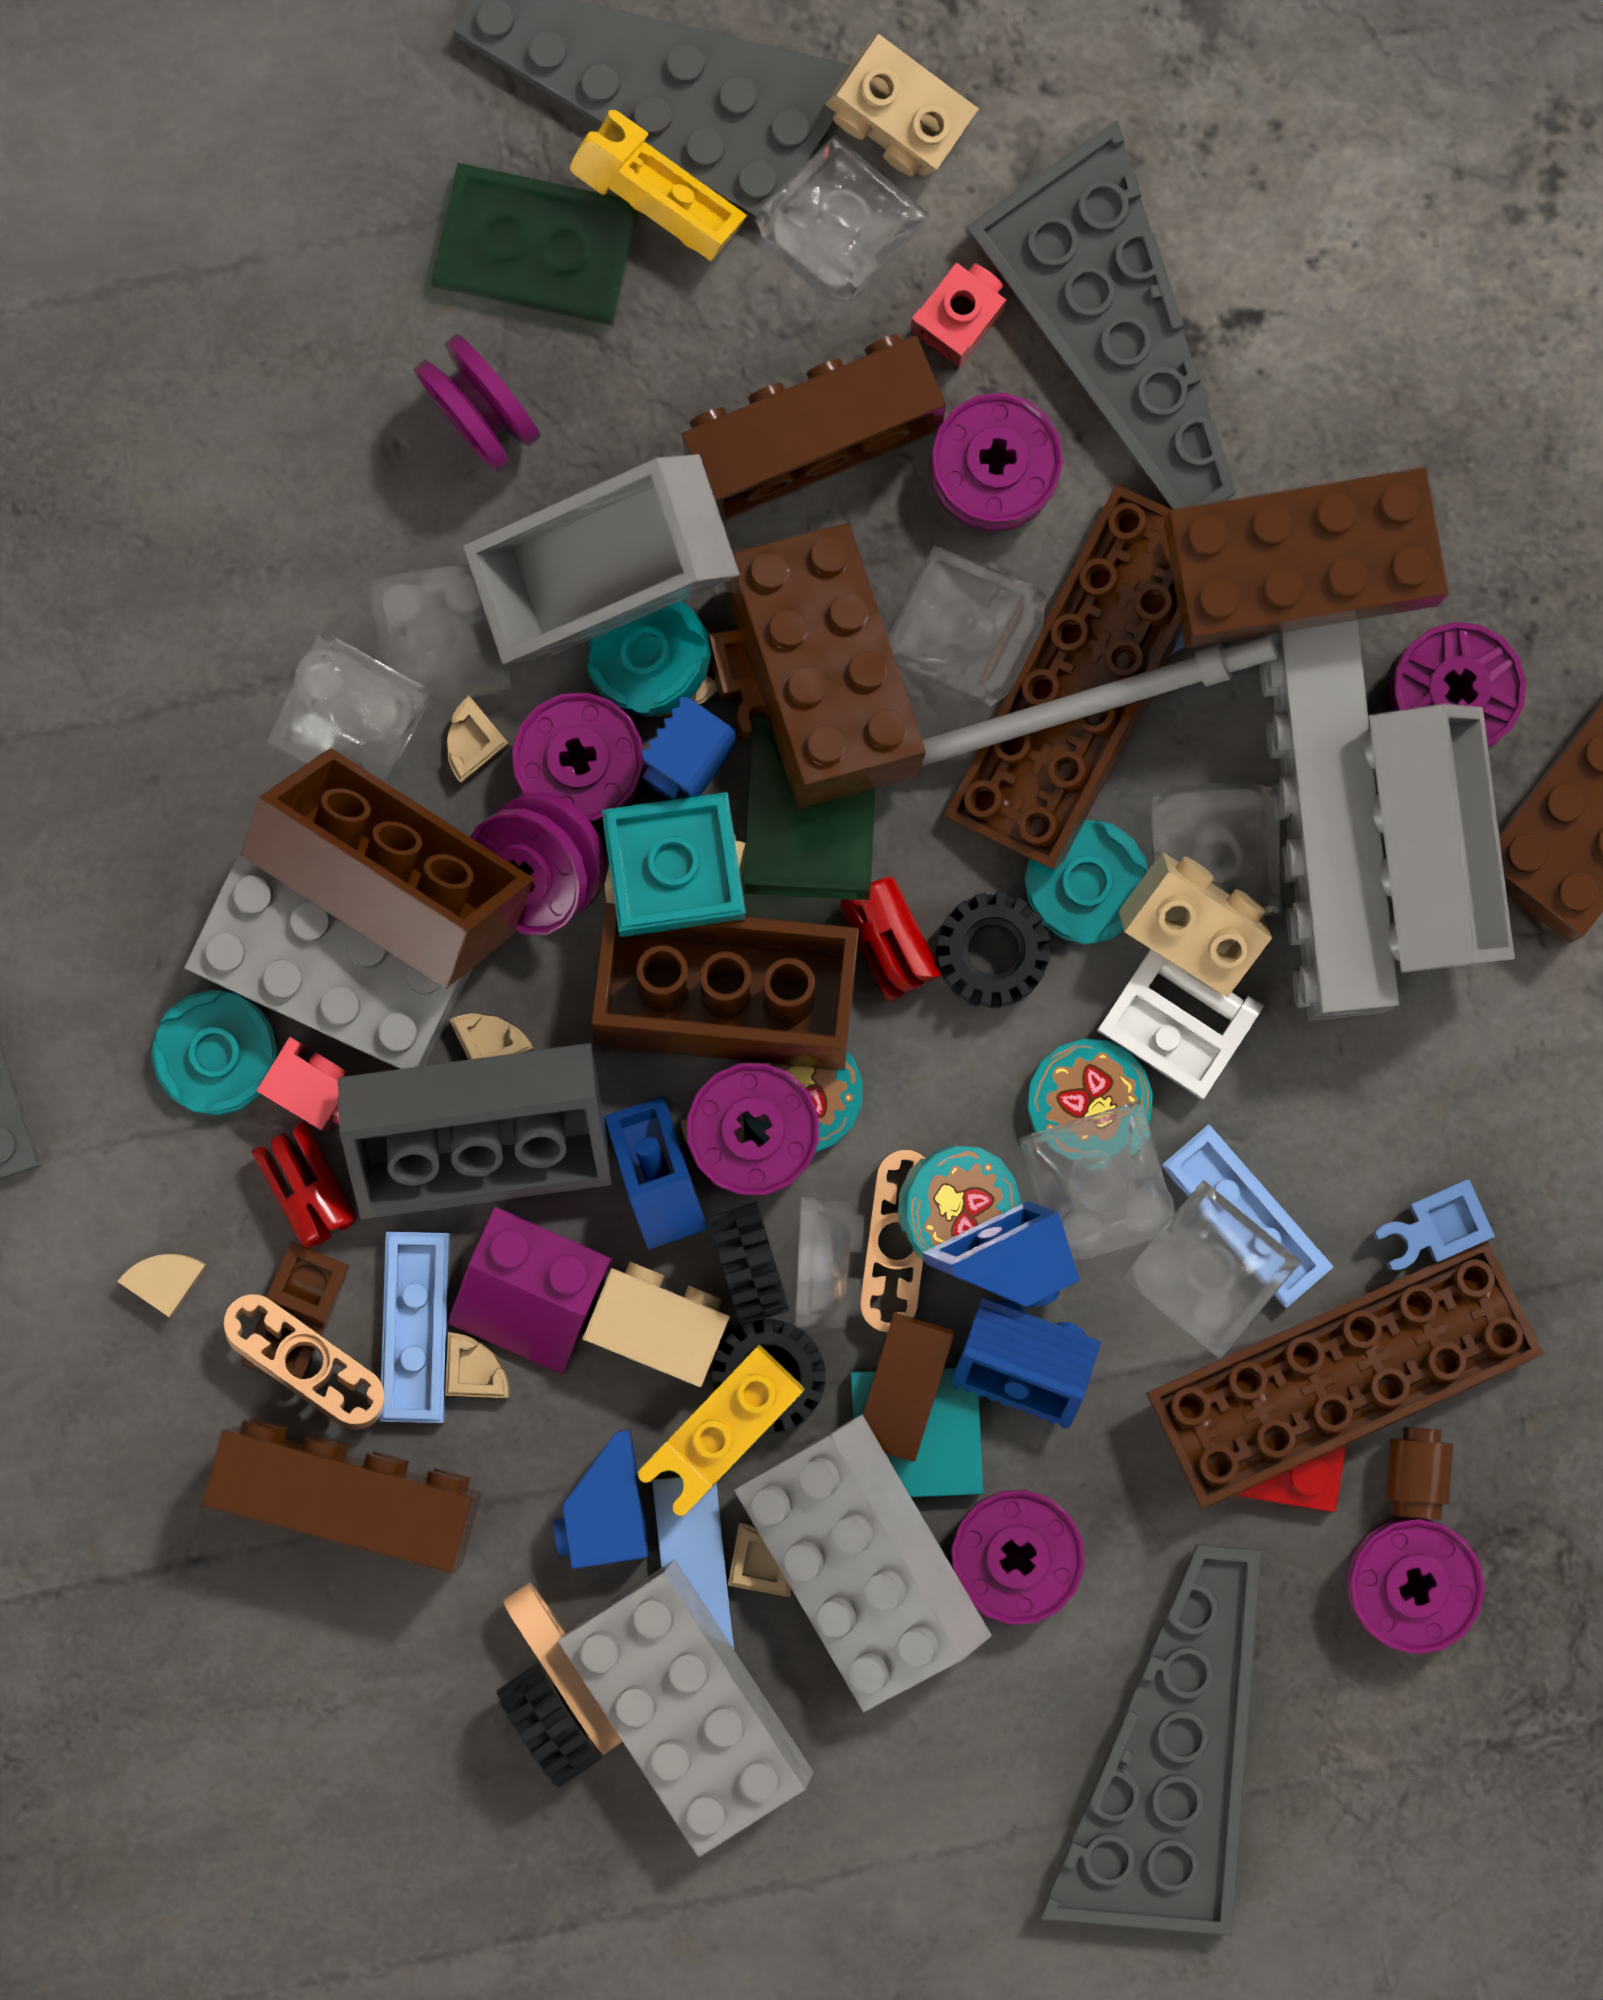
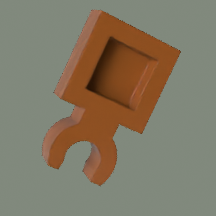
[708,629,773,740]

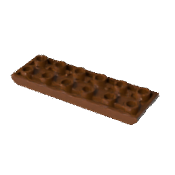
[944,484,1183,871]
[1146,1240,1544,1510]

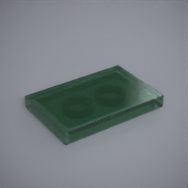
[431,163,639,326]
[743,716,876,900]

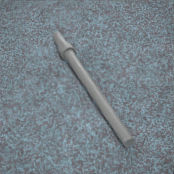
[921,634,1278,766]

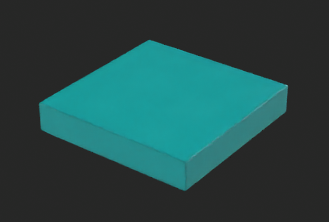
[602,792,746,937]
[851,1368,983,1497]

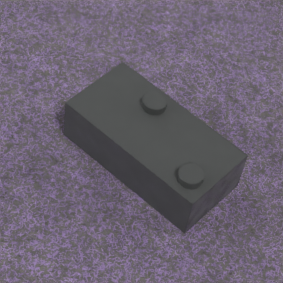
[338,1043,612,1220]

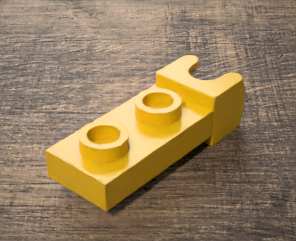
[570,110,747,262]
[637,1345,805,1516]

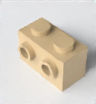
[824,34,979,178]
[1119,851,1272,998]
[583,1261,731,1387]

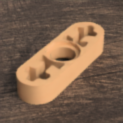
[860,1150,925,1332]
[224,1294,384,1430]
[503,1582,623,1755]

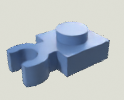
[1373,1179,1495,1270]

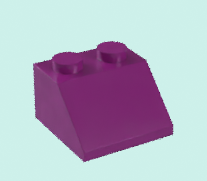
[447,1207,614,1375]

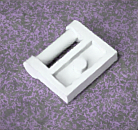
[1097,949,1264,1100]

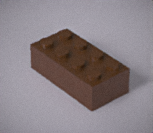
[682,334,946,522]
[1164,467,1449,649]
[724,522,926,809]
[1499,696,1603,943]
[241,747,534,989]
[591,903,859,1071]
[202,1418,482,1573]

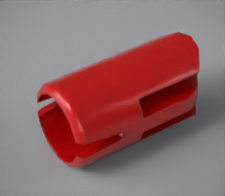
[839,876,942,1002]
[251,1120,357,1248]

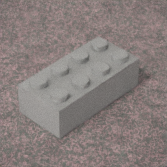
[463,454,740,665]
[1364,704,1515,973]
[184,854,472,1069]
[734,1414,992,1712]
[557,1559,814,1857]

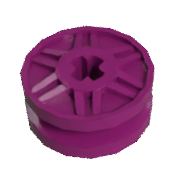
[413,334,541,473]
[929,392,1063,533]
[1387,622,1527,748]
[512,692,646,829]
[470,792,607,935]
[687,1063,819,1196]
[951,1489,1085,1625]
[1345,1517,1485,1654]

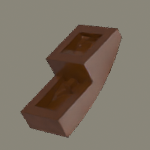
[241,1241,349,1379]
[863,1312,954,1462]

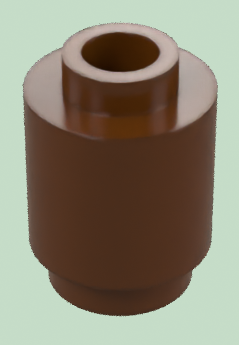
[1385,1427,1453,1520]

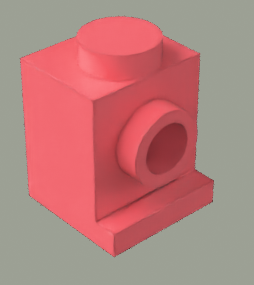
[910,262,1006,369]
[257,1037,347,1133]

